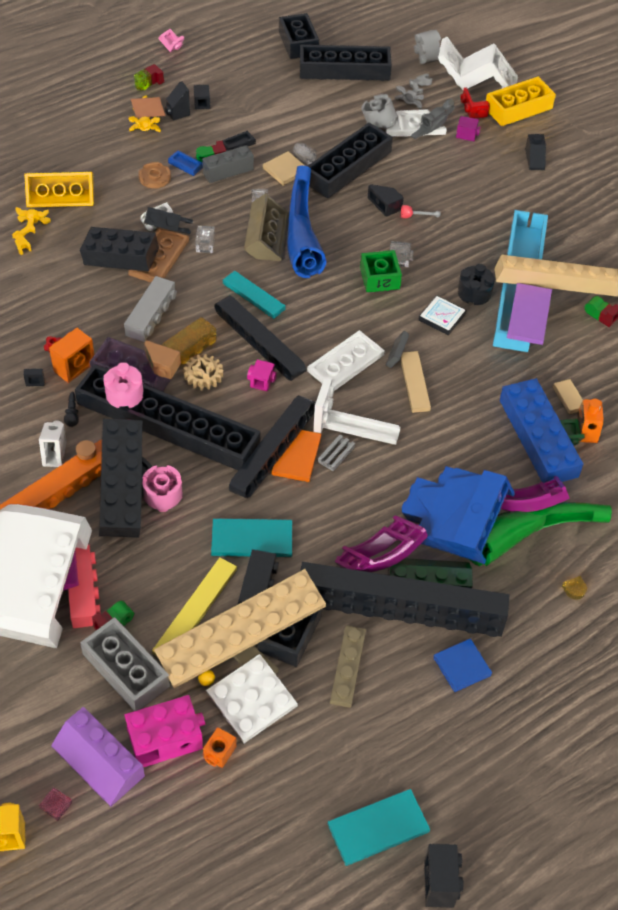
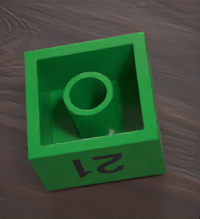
[360,250,402,293]

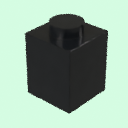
[193,85,210,110]

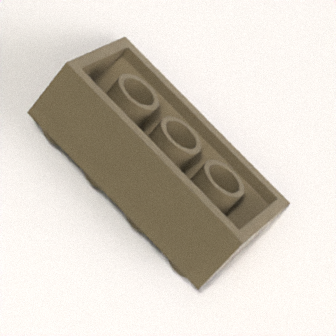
[244,193,289,261]

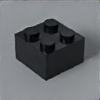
[424,844,463,908]

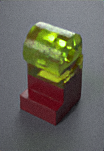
[134,64,164,90]

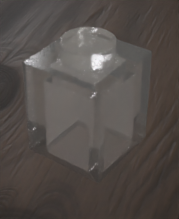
[195,225,215,253]
[390,241,414,267]

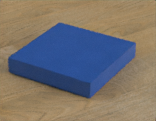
[433,638,492,693]

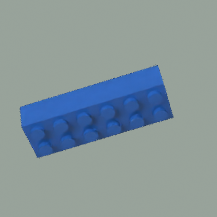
[500,378,583,483]

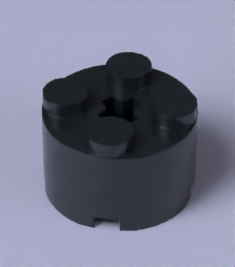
[458,264,495,305]

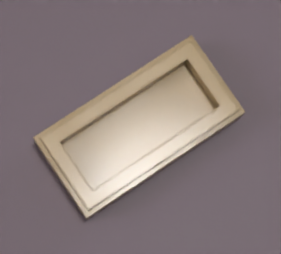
[553,379,583,414]

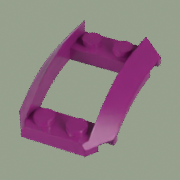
[500,476,570,512]
[335,515,428,572]

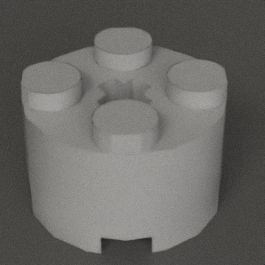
[414,30,441,64]
[361,94,397,128]

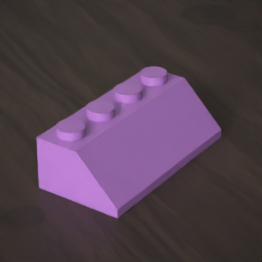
[51,707,145,807]

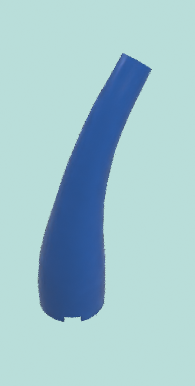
[287,165,327,278]

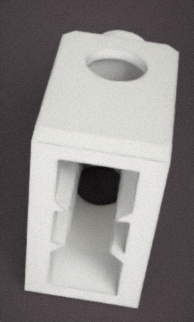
[39,421,66,467]

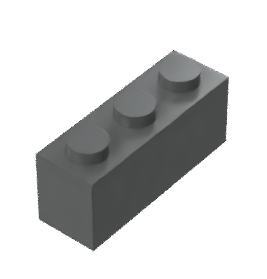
[202,145,254,183]

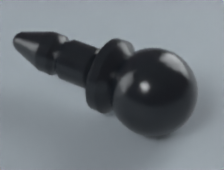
[64,392,79,427]

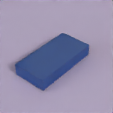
[168,150,203,176]

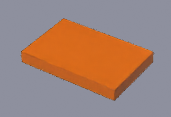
[272,430,322,482]

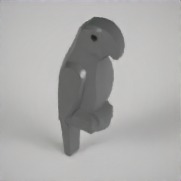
[411,98,455,139]

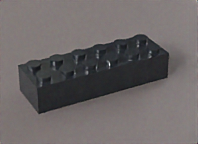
[300,45,392,81]
[308,123,393,198]
[99,419,142,538]

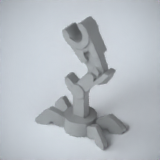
[395,74,433,110]

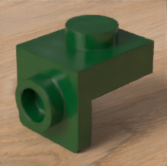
[560,419,585,445]

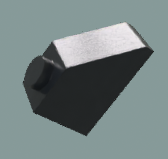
[165,81,190,121]
[525,134,546,170]
[367,184,404,217]

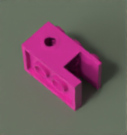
[124,695,205,767]

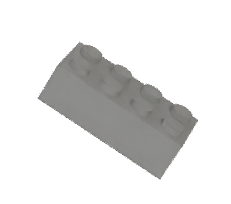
[80,617,170,711]

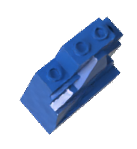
[402,466,515,564]

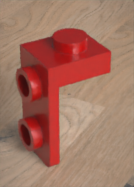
[460,87,489,118]

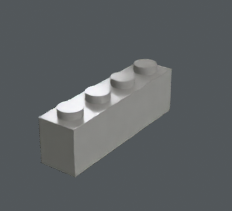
[124,276,177,342]

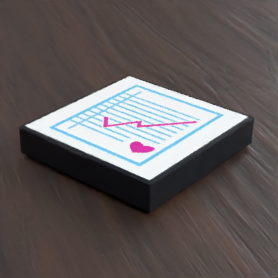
[418,295,467,336]

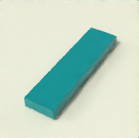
[223,271,286,319]

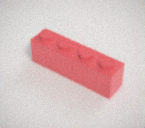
[68,545,101,629]

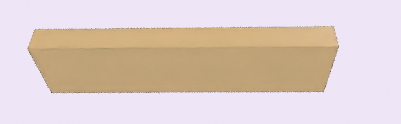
[400,351,431,413]

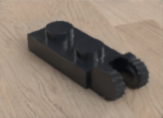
[144,207,193,234]

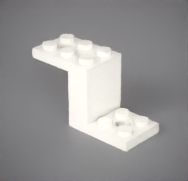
[438,37,518,90]

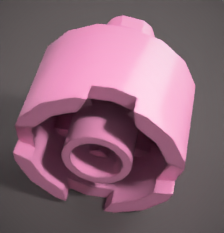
[104,363,143,408]
[142,465,183,512]

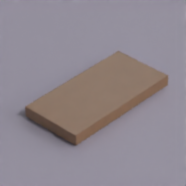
[128,228,189,282]

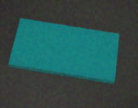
[211,519,292,557]
[327,789,430,866]

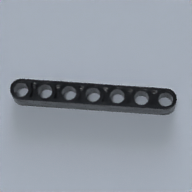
[214,295,306,381]
[229,395,316,499]

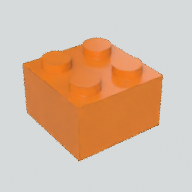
[49,328,96,383]

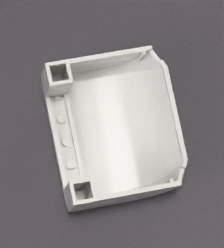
[0,504,92,648]

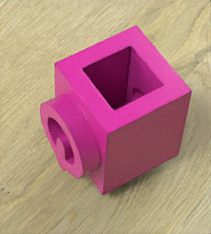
[247,360,277,392]

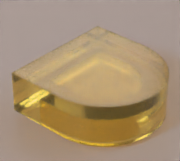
[562,576,587,600]

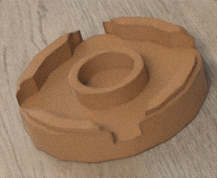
[139,162,171,188]

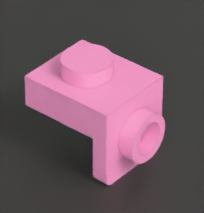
[159,29,184,52]

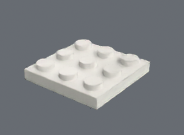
[206,654,298,744]

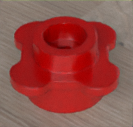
[44,336,62,353]

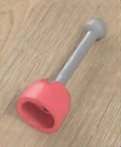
[401,205,441,219]

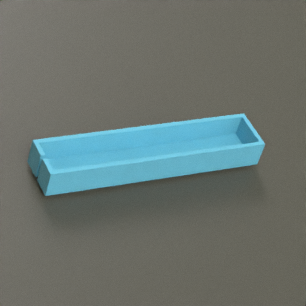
[493,210,548,352]

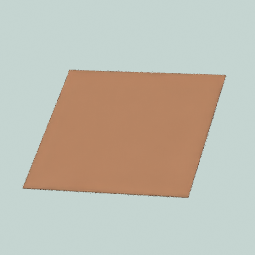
[131,97,165,118]

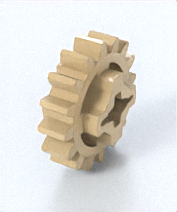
[183,354,223,390]

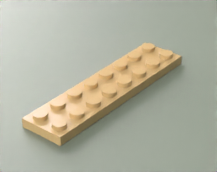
[154,569,326,688]

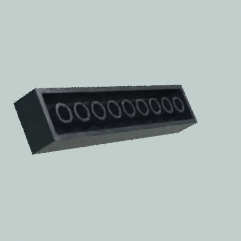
[75,364,261,470]
[300,562,510,637]

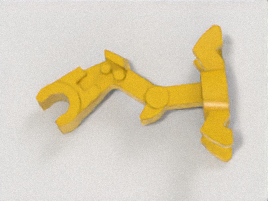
[128,96,161,132]
[12,207,51,255]

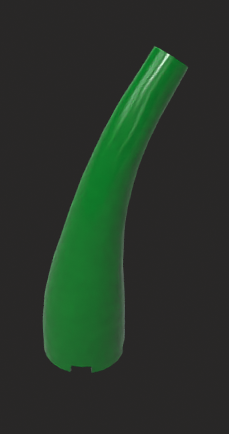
[469,502,612,567]

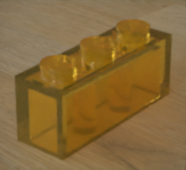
[161,317,217,366]

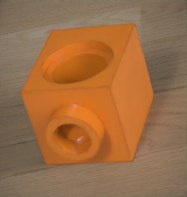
[203,727,237,768]

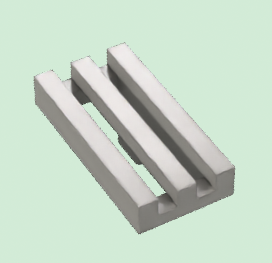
[318,434,355,472]

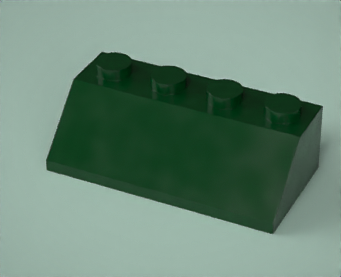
[388,558,473,588]

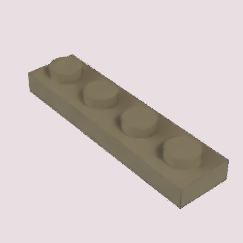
[330,625,366,708]

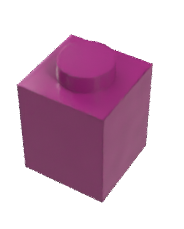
[456,116,481,142]

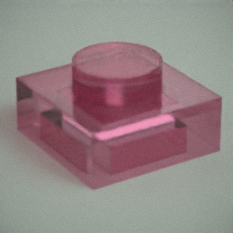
[39,787,72,821]

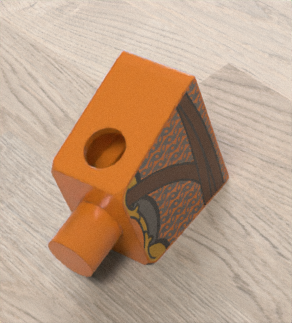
[577,399,604,443]

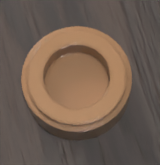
[76,440,96,460]

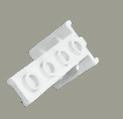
[313,377,401,445]

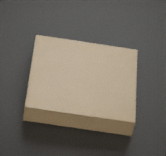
[263,151,305,186]

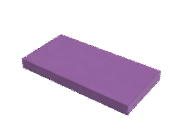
[507,283,552,345]

